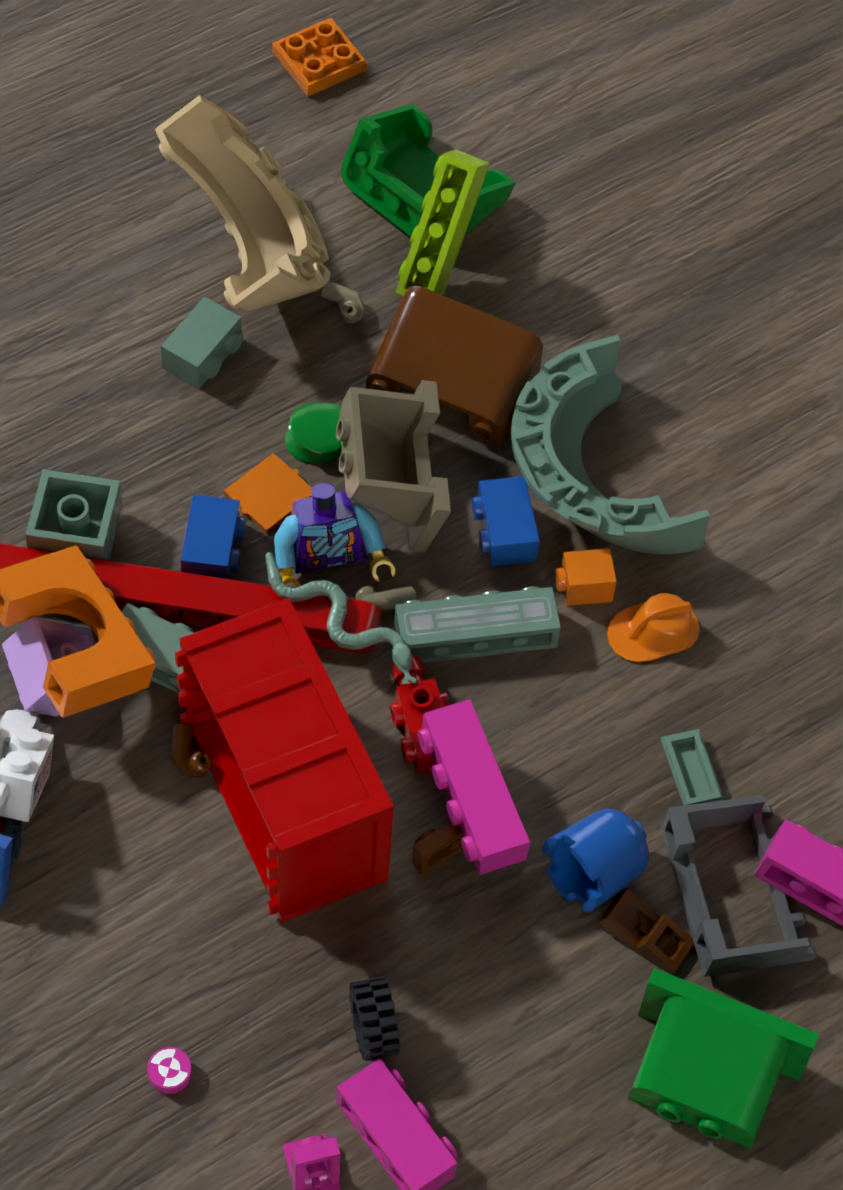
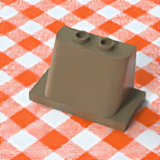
[336,380,451,553]

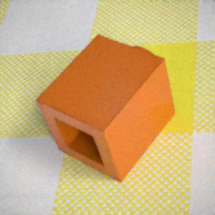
[555,548,617,606]

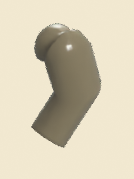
[321,281,364,324]
[355,586,417,612]

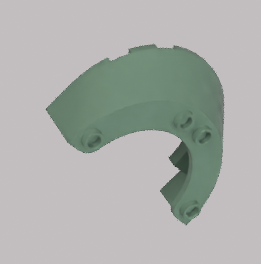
[511,335,710,554]

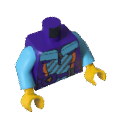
[274,483,395,588]

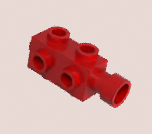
[389,656,450,775]

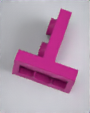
[283,1133,341,1190]

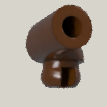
[171,724,212,778]

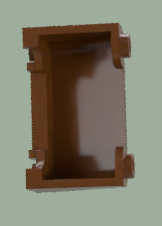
[366,286,543,447]

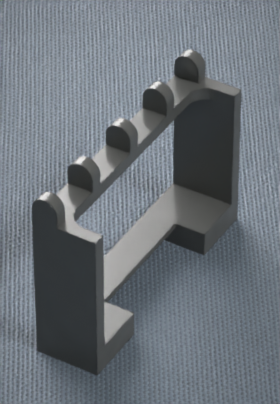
[661,795,817,977]

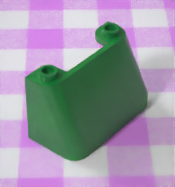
[341,104,516,237]

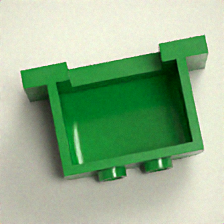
[628,968,819,1149]

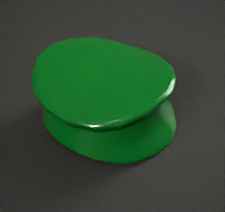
[285,402,342,464]

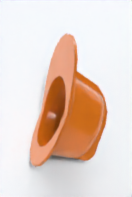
[607,593,700,663]

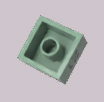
[25,469,122,560]

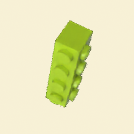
[395,149,490,296]

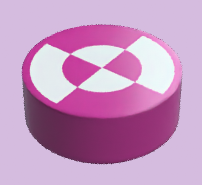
[147,1047,192,1094]

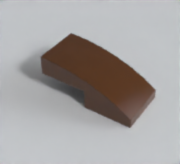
[598,888,694,974]

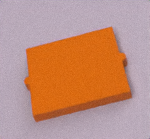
[224,453,312,534]

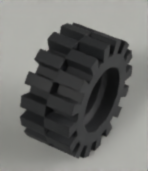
[349,977,400,1061]

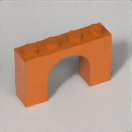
[0,545,156,718]

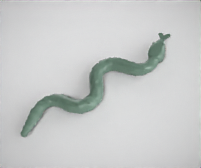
[265,552,416,685]

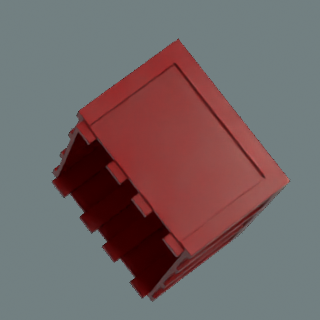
[175,598,394,923]

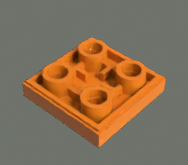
[272,17,367,97]

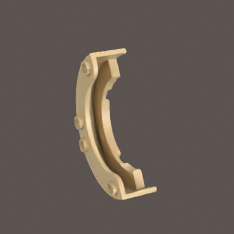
[155,95,330,311]

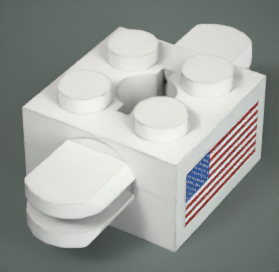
[0,710,54,822]

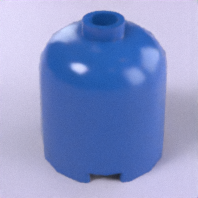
[542,808,649,912]

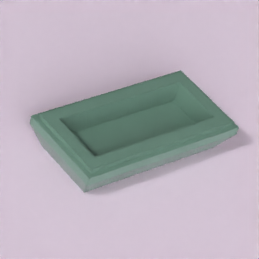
[660,729,724,806]

